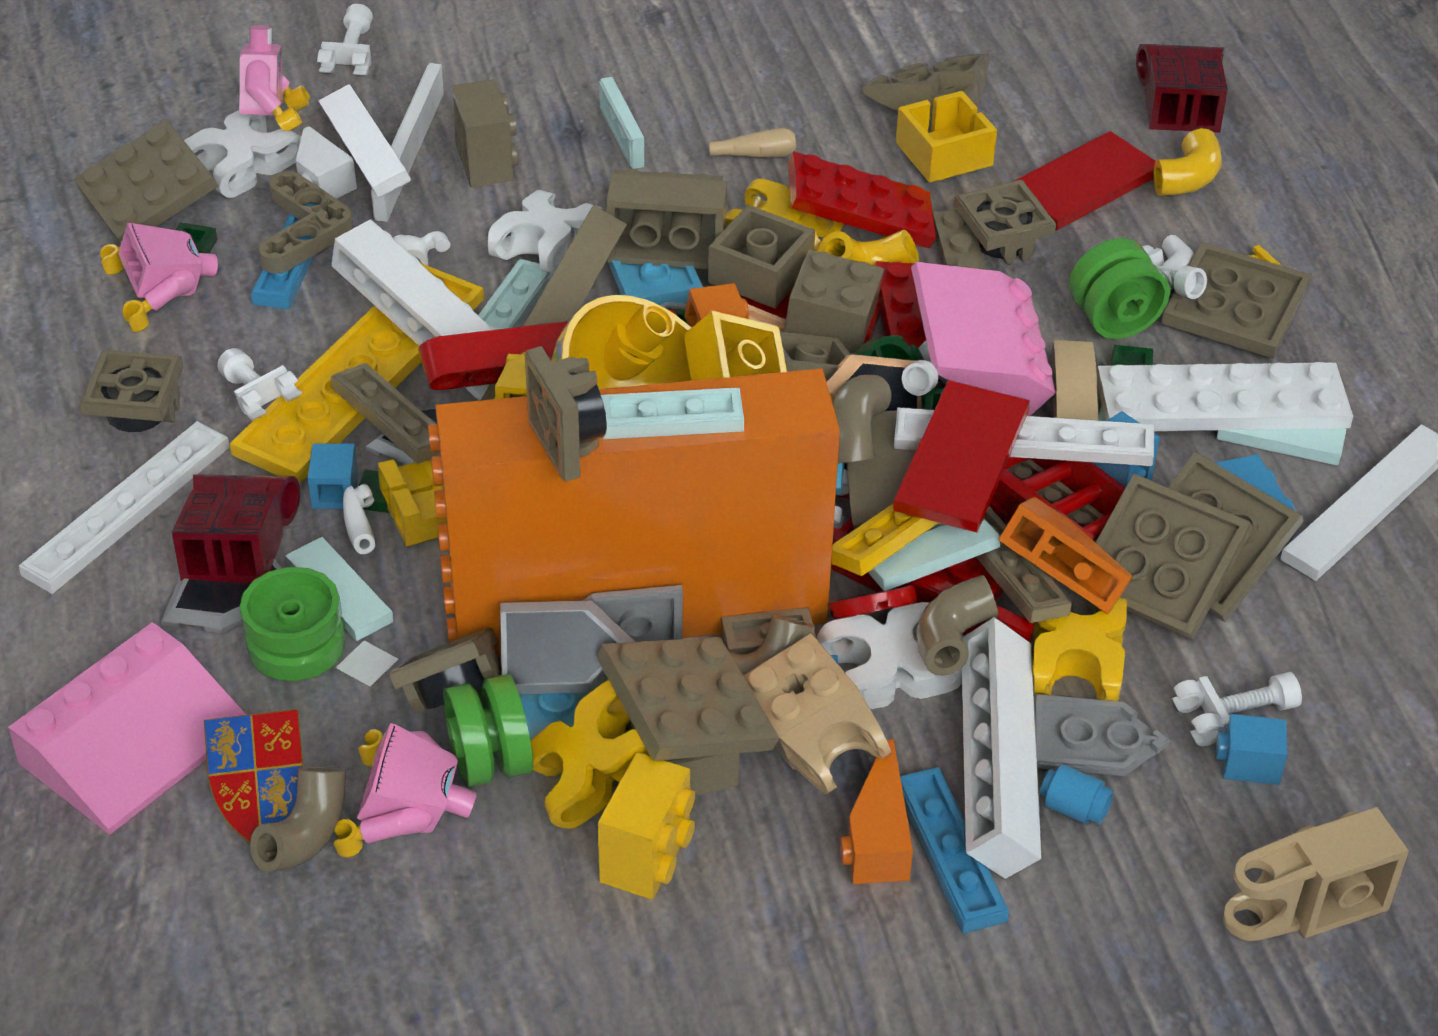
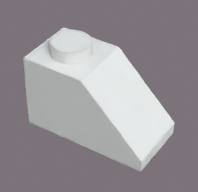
[296,126,357,199]

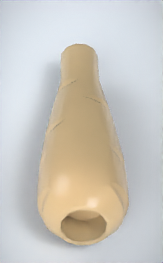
[708,128,796,158]

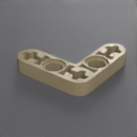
[258,171,353,274]

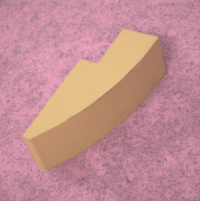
[1050,340,1098,421]

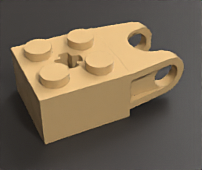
[743,633,891,794]
[1223,807,1409,941]

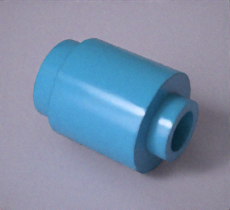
[1040,764,1114,825]

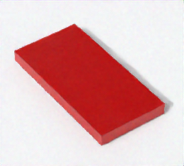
[1012,131,1156,231]
[893,380,1030,533]

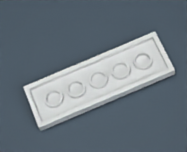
[1097,362,1353,431]

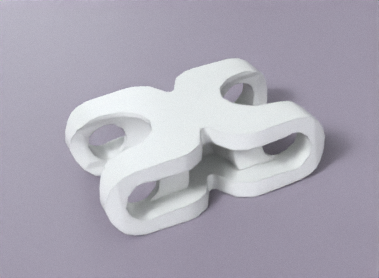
[184,110,301,198]
[488,190,604,274]
[817,602,962,709]

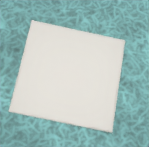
[335,640,399,687]

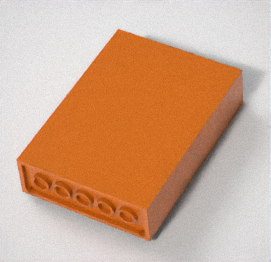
[428,369,840,658]

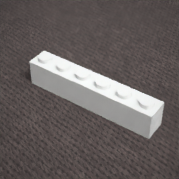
[331,219,496,401]
[962,617,1041,879]

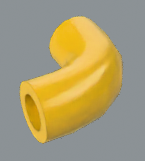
[1154,128,1222,196]
[818,229,919,266]

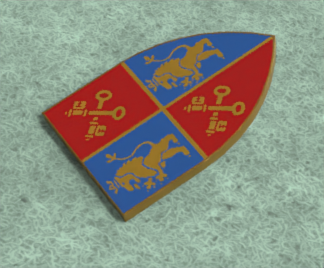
[204,709,304,844]

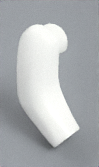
[1161,235,1195,290]
[343,484,375,554]

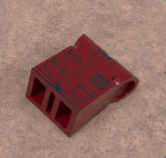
[1136,44,1228,133]
[172,474,300,583]

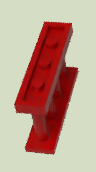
[989,457,1126,541]

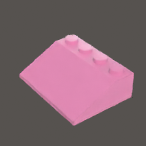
[911,262,1056,416]
[8,622,246,835]

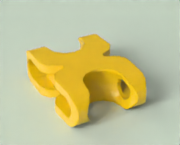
[726,178,845,251]
[1032,598,1127,701]
[530,680,650,829]

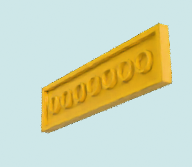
[229,263,484,484]

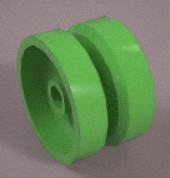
[1068,238,1170,339]
[240,567,346,681]
[443,674,533,788]

